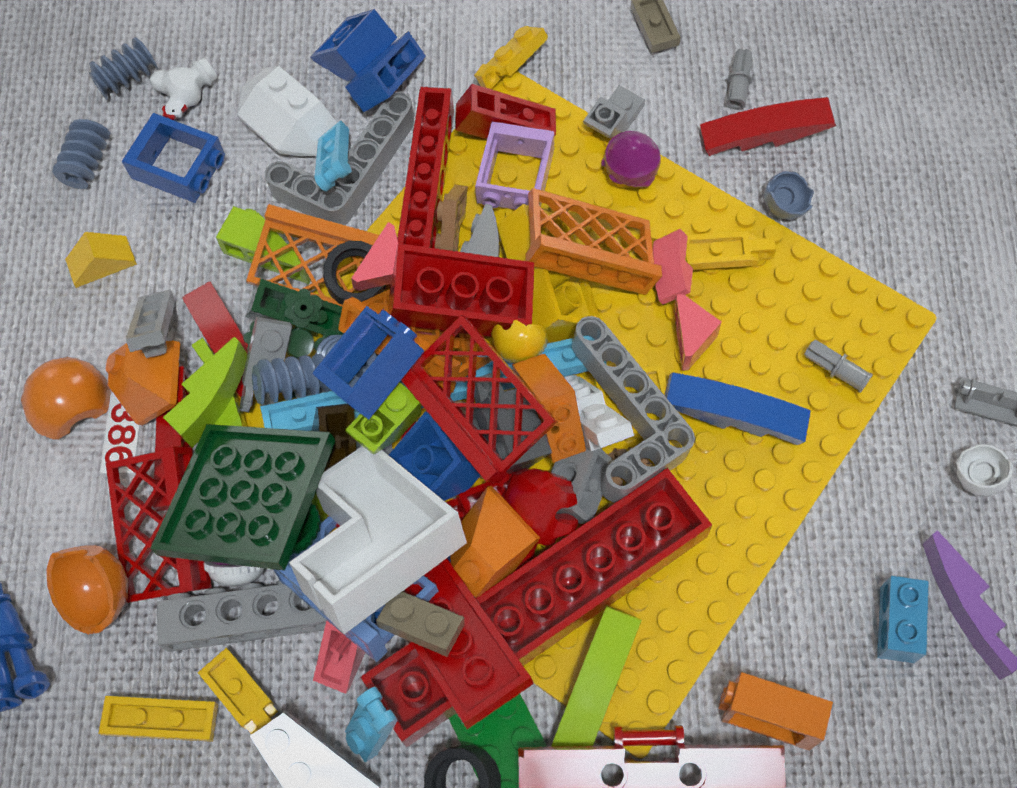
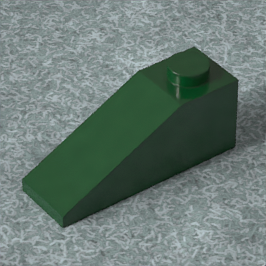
[245,279,343,338]

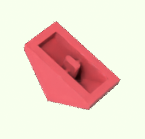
[351,222,398,291]
[674,294,722,370]
[313,621,365,694]

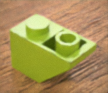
[346,382,422,455]

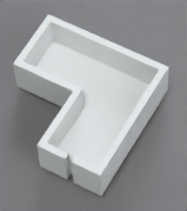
[289,446,467,634]

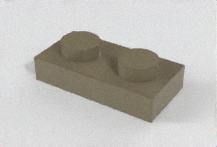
[631,0,681,53]
[376,592,465,657]

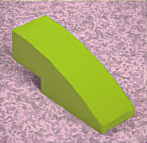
[163,337,248,448]

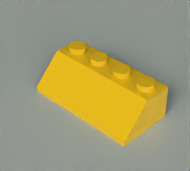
[497,204,600,343]

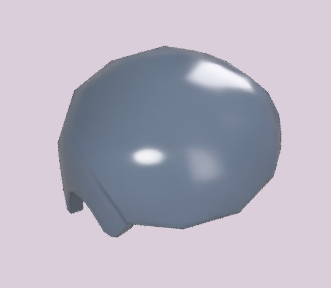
[764,171,814,220]

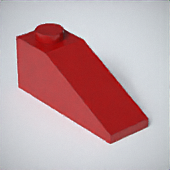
[455,84,556,138]

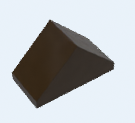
[311,404,356,472]

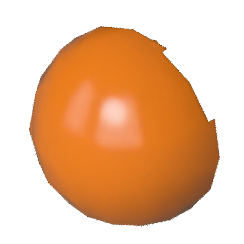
[21,357,111,440]
[46,545,128,634]

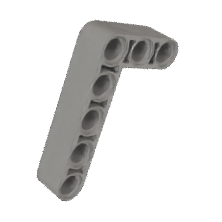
[265,92,415,225]
[572,316,695,503]

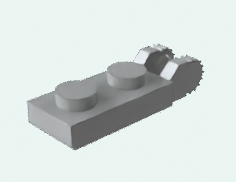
[240,317,292,412]

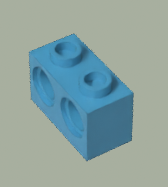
[877,576,929,663]

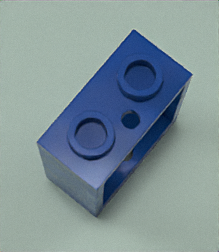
[122,113,225,203]
[312,306,425,420]

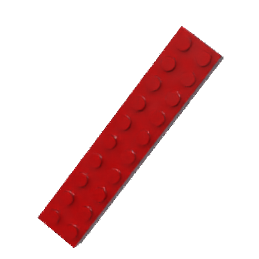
[361,468,712,748]

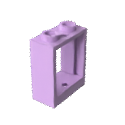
[475,122,554,210]

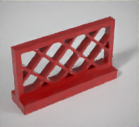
[401,315,558,484]
[105,446,212,603]

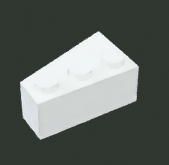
[250,711,381,788]

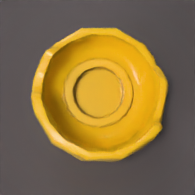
[491,320,548,363]

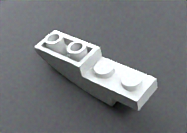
[564,375,634,452]

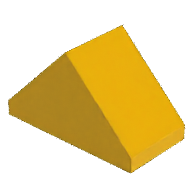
[65,232,137,288]

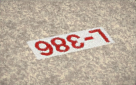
[99,391,140,473]

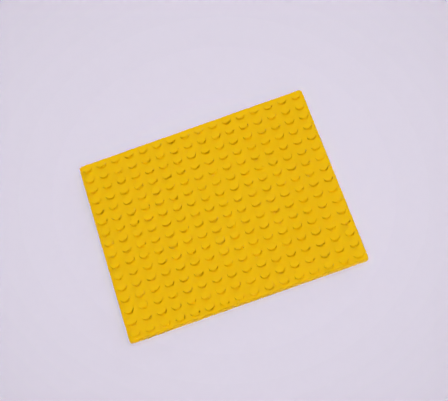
[235,71,936,759]

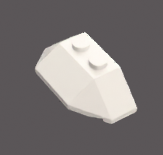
[237,66,337,157]

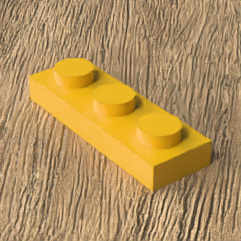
[98,696,218,742]

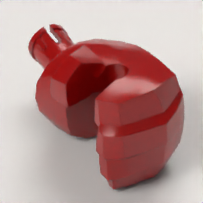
[504,468,578,570]

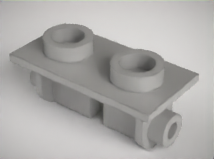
[954,377,1017,426]

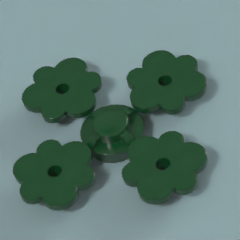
[243,289,344,398]

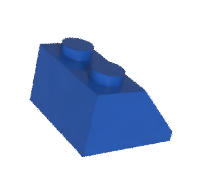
[310,9,397,81]
[389,411,481,501]

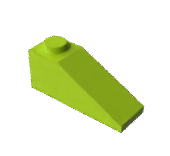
[216,206,311,284]

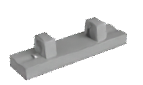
[126,289,175,358]

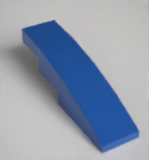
[665,372,811,445]

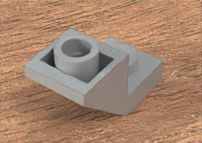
[583,85,645,138]

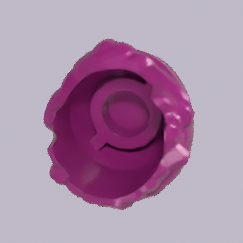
[601,131,661,187]

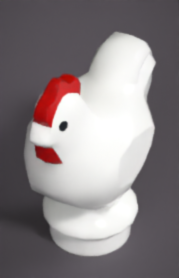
[149,57,217,120]

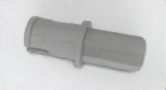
[726,49,752,110]
[804,340,873,393]

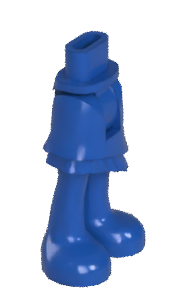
[0,582,50,712]

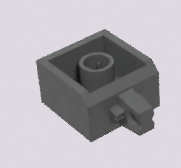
[473,373,552,474]

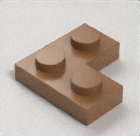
[435,184,468,251]

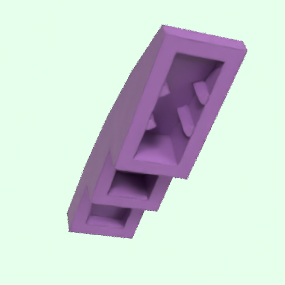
[923,530,1017,680]

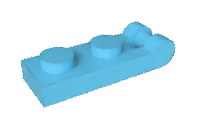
[314,120,352,192]
[345,687,398,762]

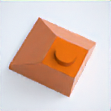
[106,340,180,426]
[450,486,540,598]

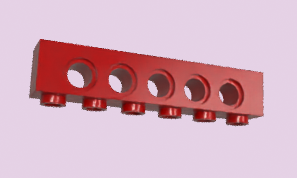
[397,87,454,248]

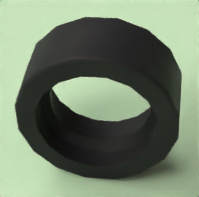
[323,241,386,305]
[424,745,501,788]

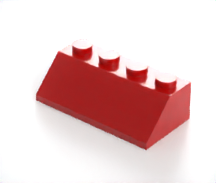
[388,243,535,337]

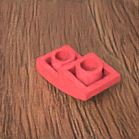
[653,229,693,305]

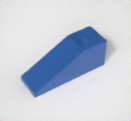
[345,31,426,112]

